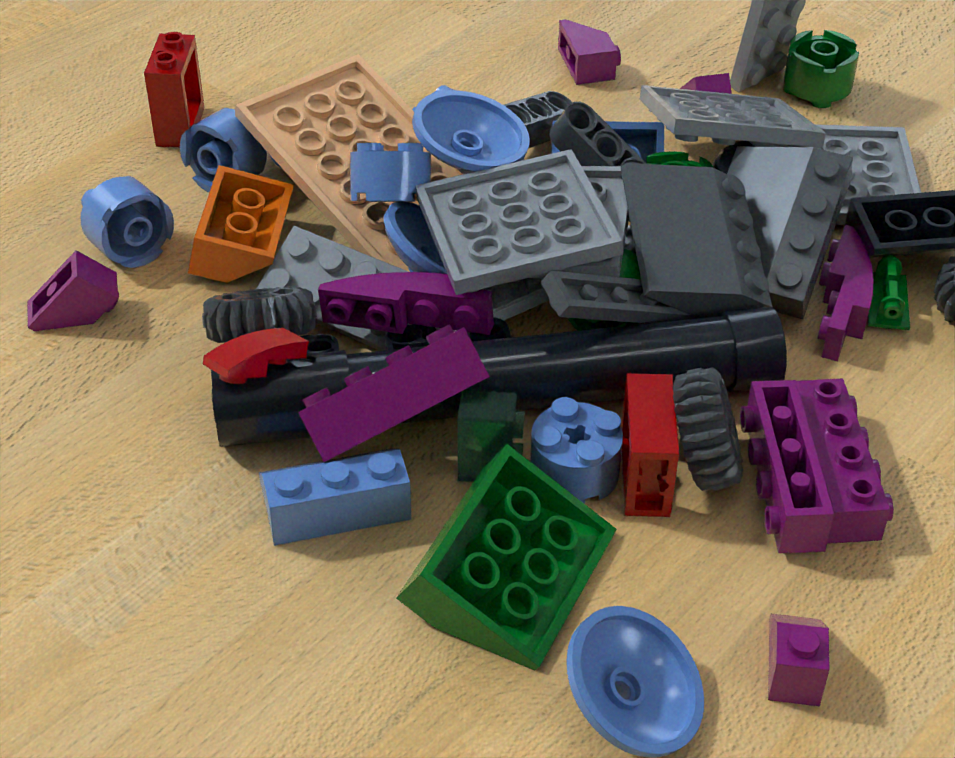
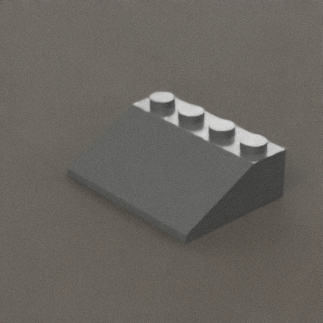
[727,146,853,319]
[620,163,773,318]

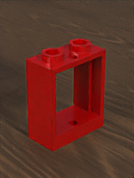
[144,32,205,148]
[621,373,679,517]

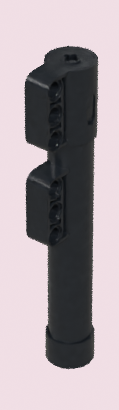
[211,307,787,447]

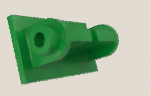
[867,255,910,330]

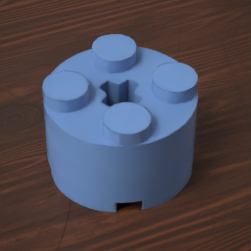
[180,108,267,192]
[350,143,431,202]
[80,176,174,268]
[530,397,623,504]

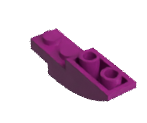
[817,225,874,361]
[318,272,494,335]

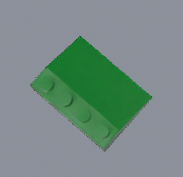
[396,444,617,671]

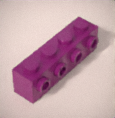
[298,324,490,462]
[796,378,894,544]
[740,380,834,553]

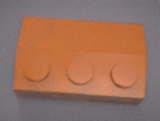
[188,165,294,283]

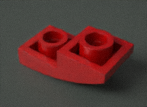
[203,328,309,384]

